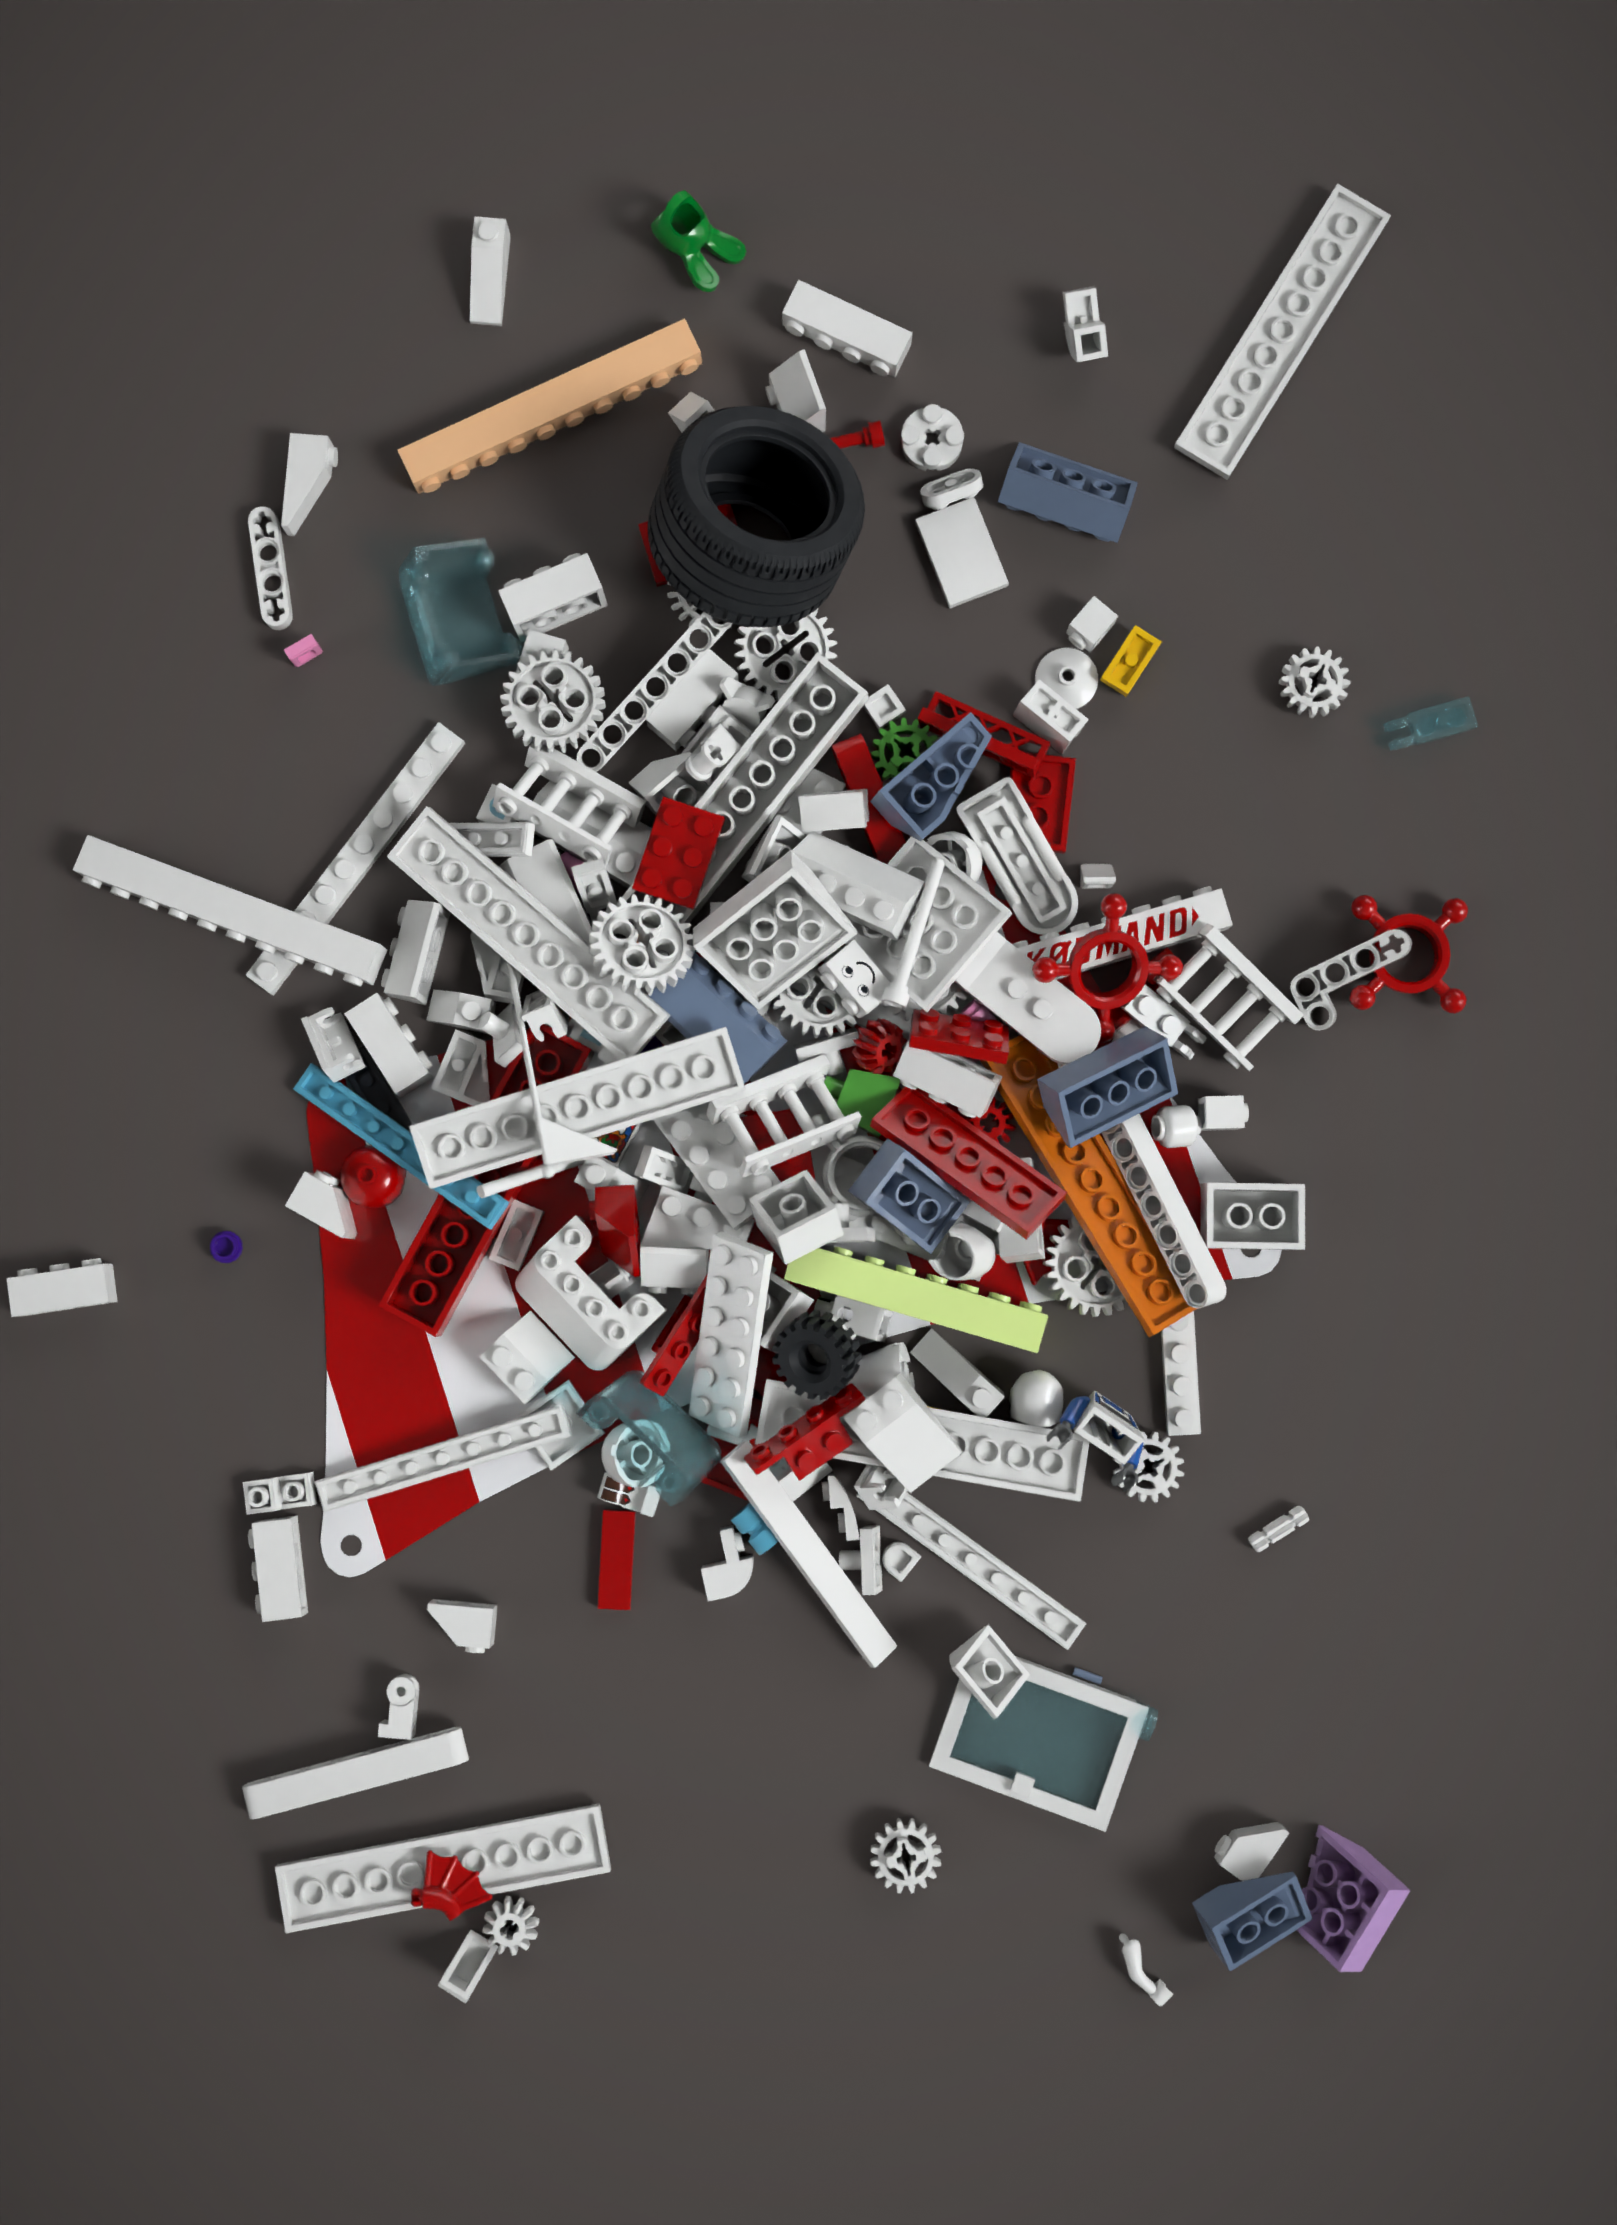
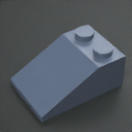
[848,1138,970,1254]
[1192,1872,1313,1971]

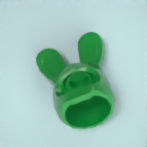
[650,190,746,292]

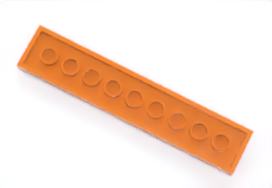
[980,1035,1196,1338]

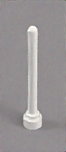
[881,857,945,1009]

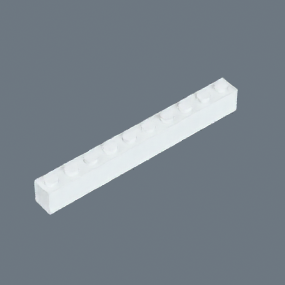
[73,835,387,987]

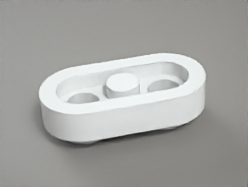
[920,469,983,510]

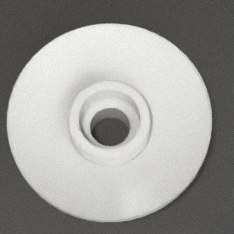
[1035,648,1098,709]

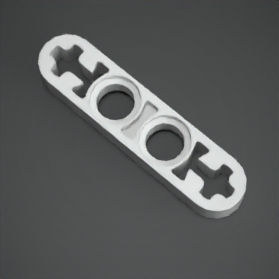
[248,506,293,630]

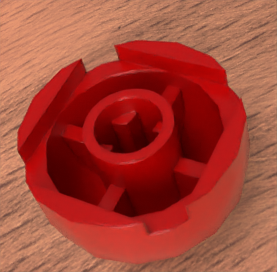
[340,1145,406,1208]

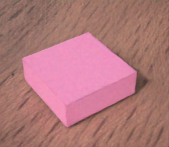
[284,634,323,667]

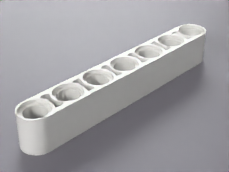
[576,612,732,772]
[1102,1113,1226,1309]
[242,1727,469,1820]

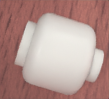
[1151,1105,1202,1148]

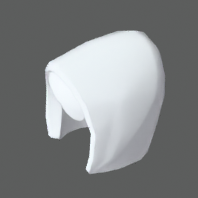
[928,1221,996,1281]
[1009,1370,1063,1427]

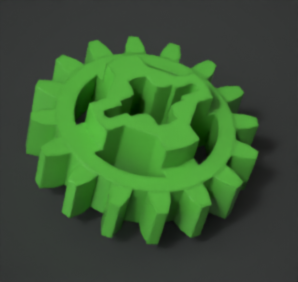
[871,718,937,781]

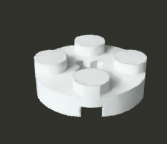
[901,404,964,471]

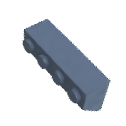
[998,442,1138,543]
[648,952,787,1084]
[1037,1026,1178,1148]

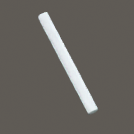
[477,1160,585,1198]

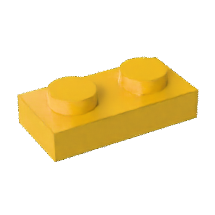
[1100,625,1162,697]

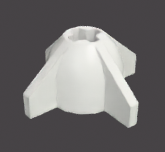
[719,676,775,732]

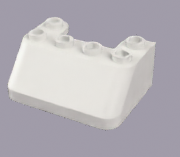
[515,1215,668,1370]

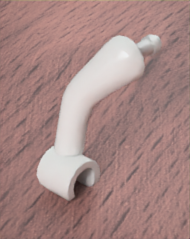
[1119,1933,1173,2006]

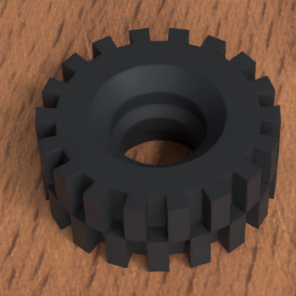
[772,1311,861,1400]

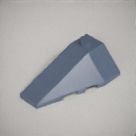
[870,712,992,841]

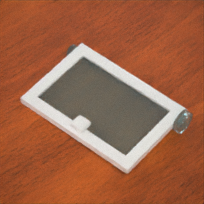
[929,1655,1158,1832]

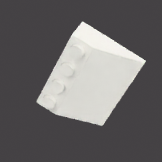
[693,850,857,1010]

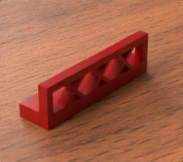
[918,691,1051,778]

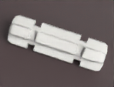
[1248,1506,1309,1552]

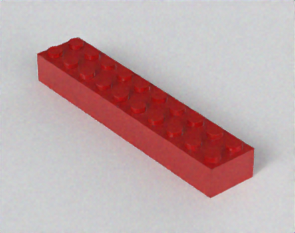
[378,1024,595,1337]

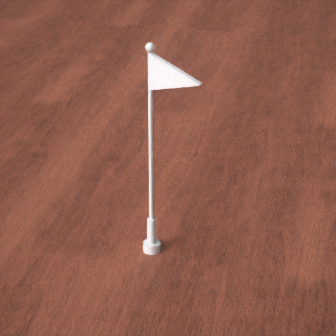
[507,962,617,1178]

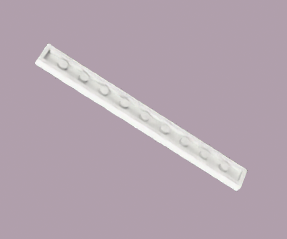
[246,722,466,996]

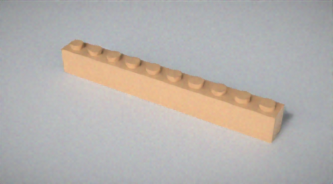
[398,318,702,494]

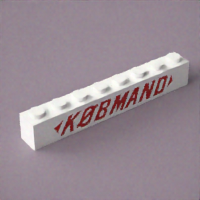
[1012,886,1233,980]

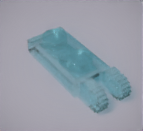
[1383,696,1478,751]

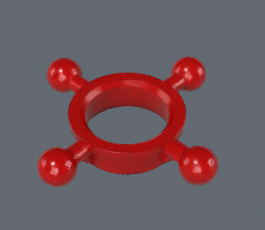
[1032,893,1183,1043]
[1349,895,1468,1014]

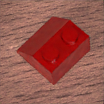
[589,1185,641,1277]

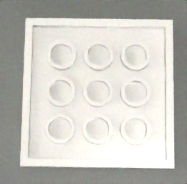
[845,837,1013,1012]

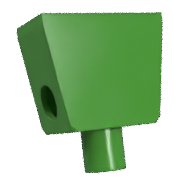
[824,1069,900,1138]

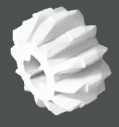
[482,1896,540,1956]

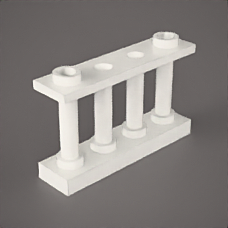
[492,741,646,867]
[1153,924,1304,1071]
[706,1054,862,1178]

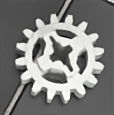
[1279,647,1350,718]
[1113,1431,1184,1502]
[870,1818,941,1893]

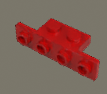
[640,1273,708,1396]
[744,1383,865,1481]

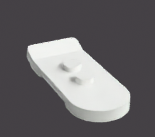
[956,777,1078,935]
[954,931,1101,1064]

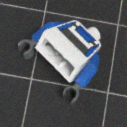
[1046,1391,1144,1492]

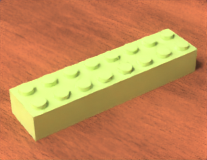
[784,1246,1048,1353]

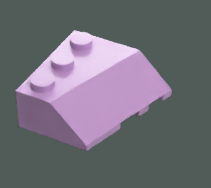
[1296,1825,1411,1972]

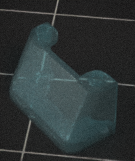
[399,538,521,686]
[576,1370,721,1506]

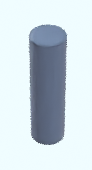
[1072,1667,1103,1684]

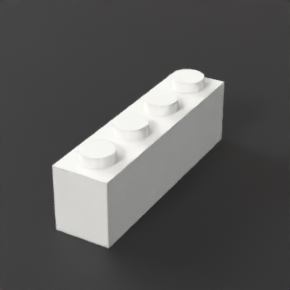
[782,280,913,377]

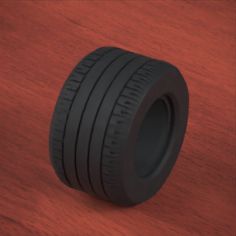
[648,406,865,628]

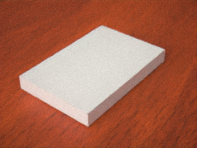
[915,497,1009,609]

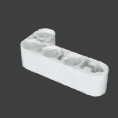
[1290,929,1412,1031]

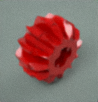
[851,1018,907,1074]
[963,1097,1016,1144]

